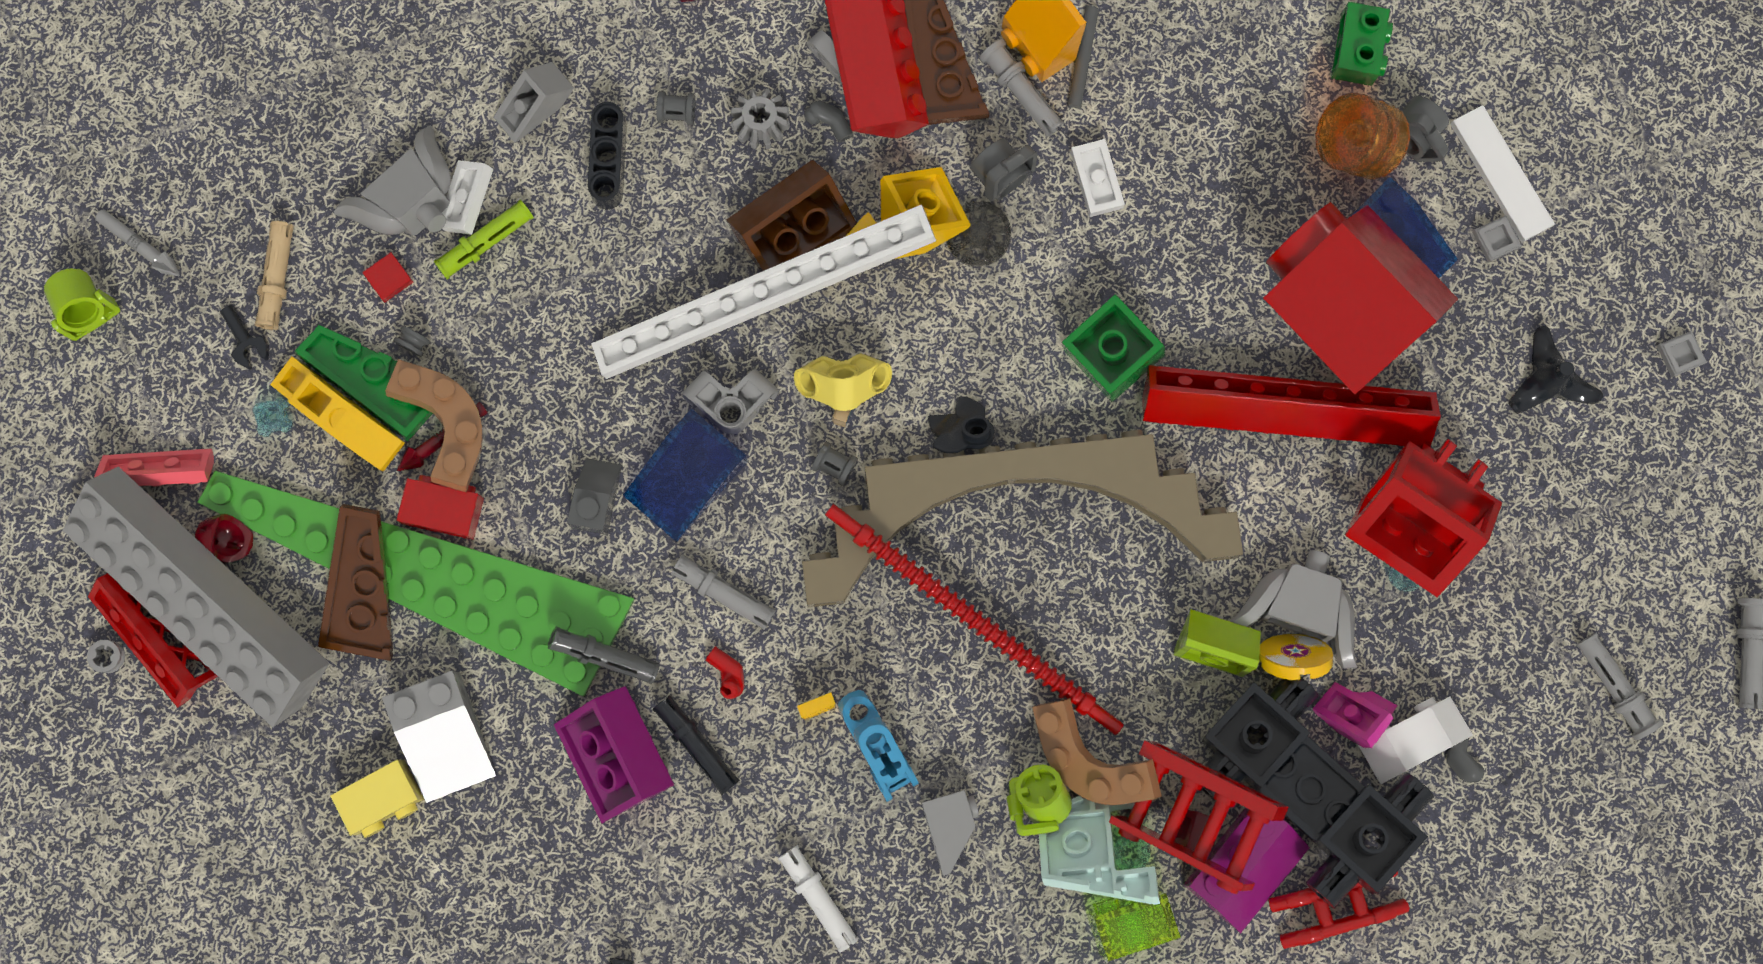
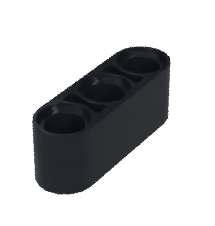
[587,101,627,210]

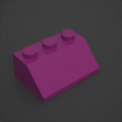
[554,686,674,824]
[1183,807,1310,934]

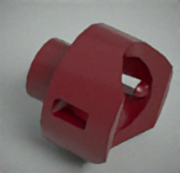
[195,514,254,564]

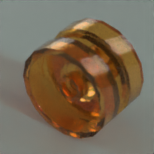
[1315,92,1410,180]

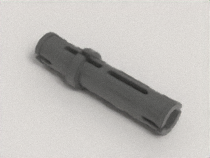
[548,626,659,684]

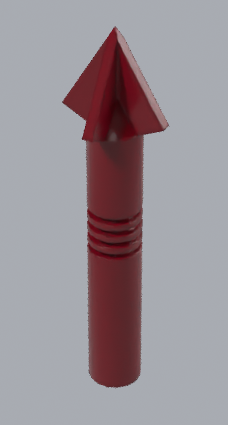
[397,402,488,471]

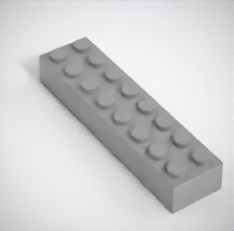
[62,466,330,728]

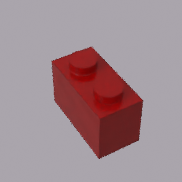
[396,475,484,540]

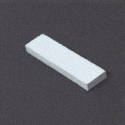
[1450,105,1555,243]

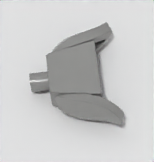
[334,125,451,236]
[1230,550,1357,669]

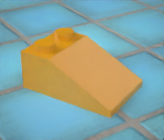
[1001,0,1087,83]

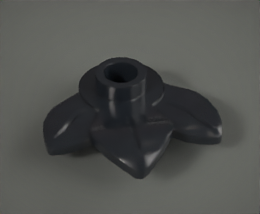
[928,396,995,453]

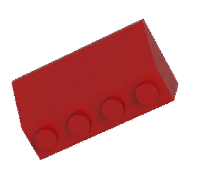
[825,0,929,139]

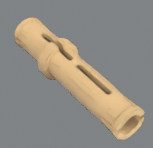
[255,221,294,330]

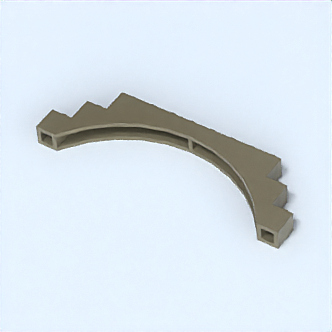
[802,430,1243,608]

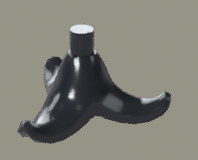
[1508,326,1604,414]

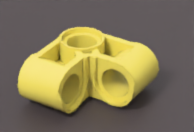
[794,353,892,411]

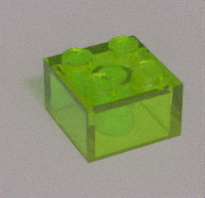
[1086,891,1181,962]

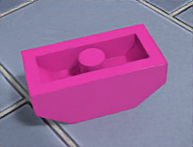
[1313,682,1397,748]

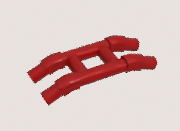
[1269,871,1410,949]

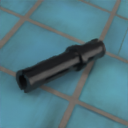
[652,695,740,795]

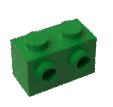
[1331,2,1393,86]

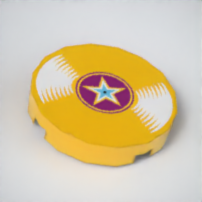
[1259,634,1333,680]

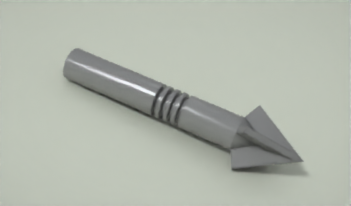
[95,209,180,276]

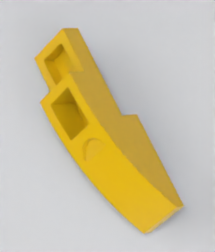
[270,356,405,472]

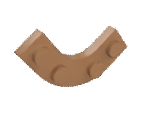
[385,359,483,492]
[1032,698,1162,805]

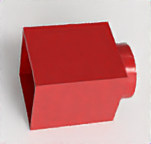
[1263,202,1458,394]

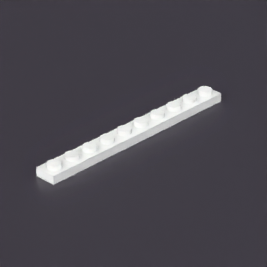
[591,204,936,379]

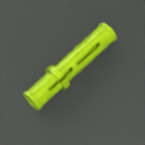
[433,199,534,280]

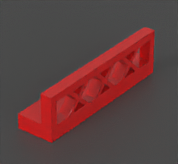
[88,573,218,708]

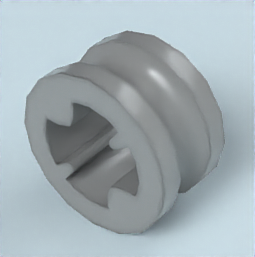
[87,640,125,673]

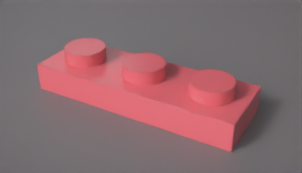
[94,448,214,487]

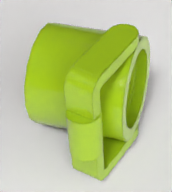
[44,268,120,341]
[1006,764,1072,836]

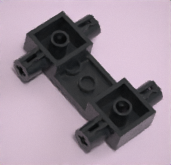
[1201,676,1434,909]

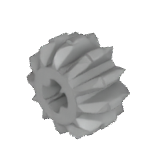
[731,88,790,149]

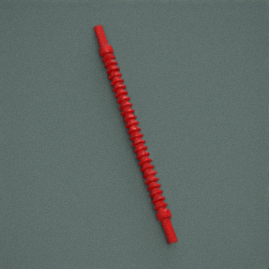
[825,503,1124,736]

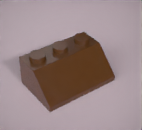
[726,160,857,272]

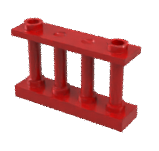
[1109,740,1289,894]

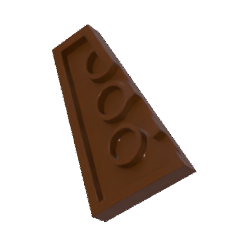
[904,0,989,125]
[318,504,393,661]

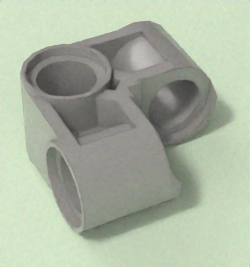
[681,367,780,435]

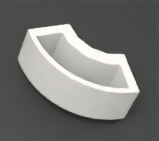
[1358,697,1473,784]

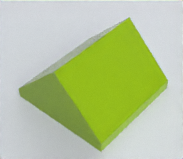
[1173,609,1261,677]

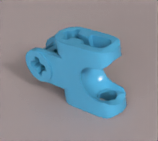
[838,690,919,802]

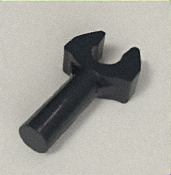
[220,305,269,370]

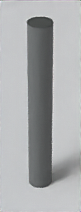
[1068,6,1099,109]

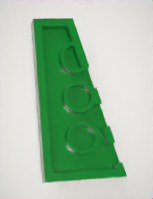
[295,325,433,442]

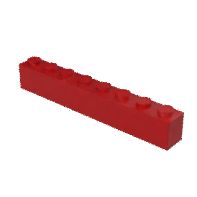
[1142,365,1441,447]

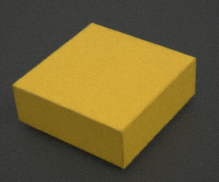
[797,692,836,720]

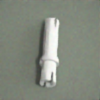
[778,845,859,953]

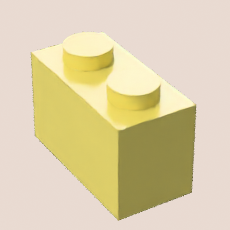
[330,759,424,838]

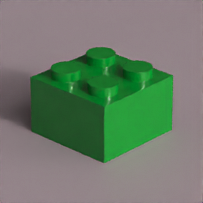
[1061,294,1165,402]

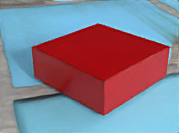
[362,252,414,303]

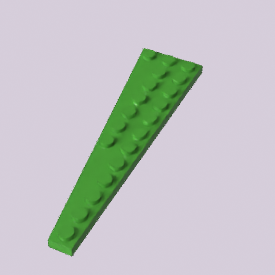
[197,471,635,697]

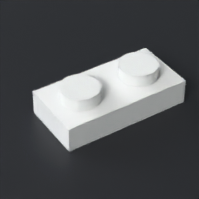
[1070,139,1125,217]
[442,160,493,235]

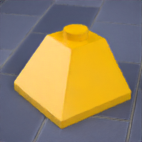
[880,167,971,259]

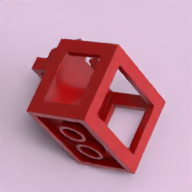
[1345,438,1502,598]

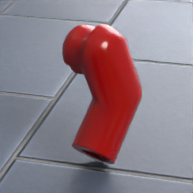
[705,646,745,700]

